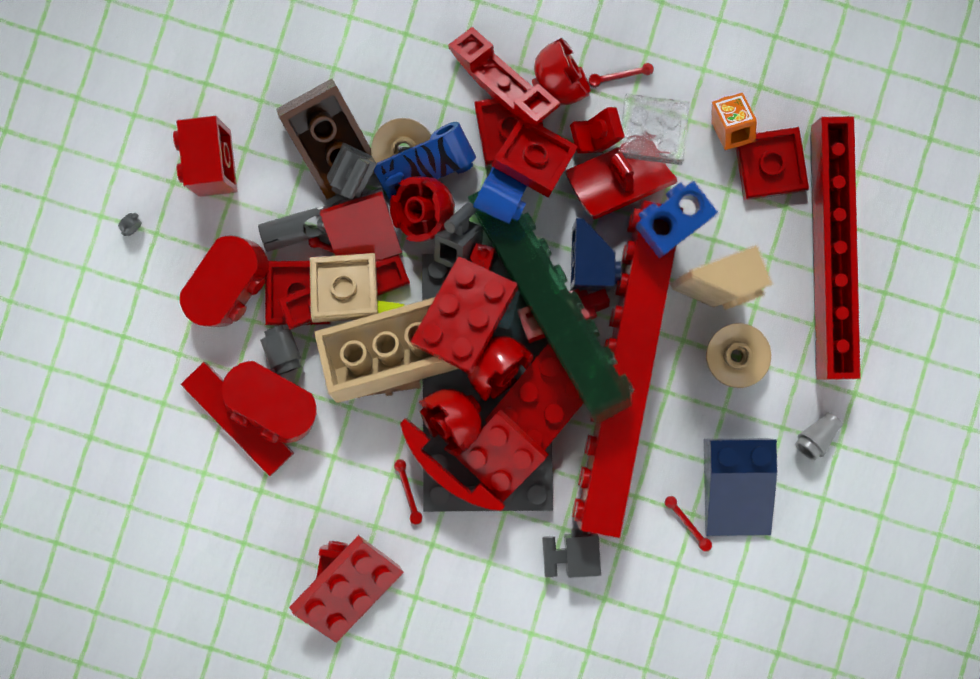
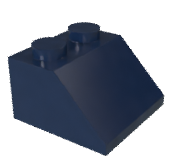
[570,218,621,292]

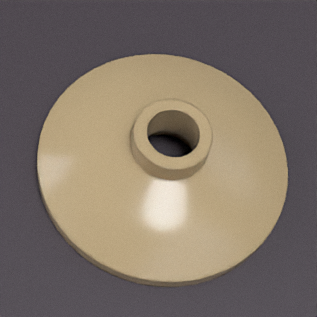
[371,118,431,178]
[706,323,771,388]

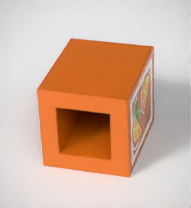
[711,92,757,150]

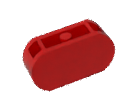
[180,236,269,327]
[222,361,317,444]

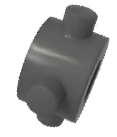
[118,213,142,236]

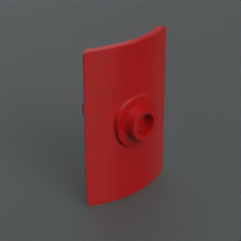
[565,135,678,219]

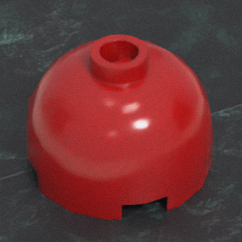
[532,38,591,105]
[390,176,455,242]
[467,336,533,401]
[419,388,481,456]

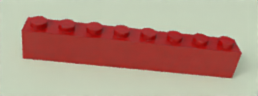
[811,116,861,380]

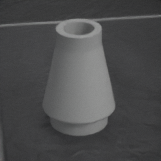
[795,412,843,461]

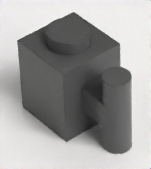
[327,143,377,199]
[434,202,484,268]
[542,528,601,578]

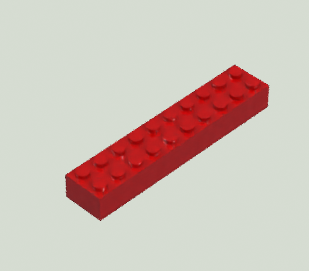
[572,200,684,538]

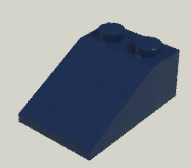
[703,438,777,536]

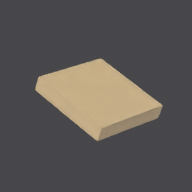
[310,253,378,323]

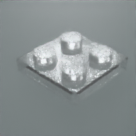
[618,94,689,165]

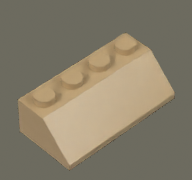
[670,245,773,310]
[314,297,459,403]

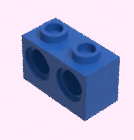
[635,180,718,258]

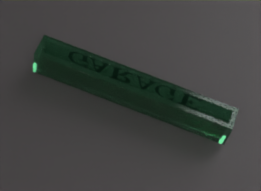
[468,191,634,425]

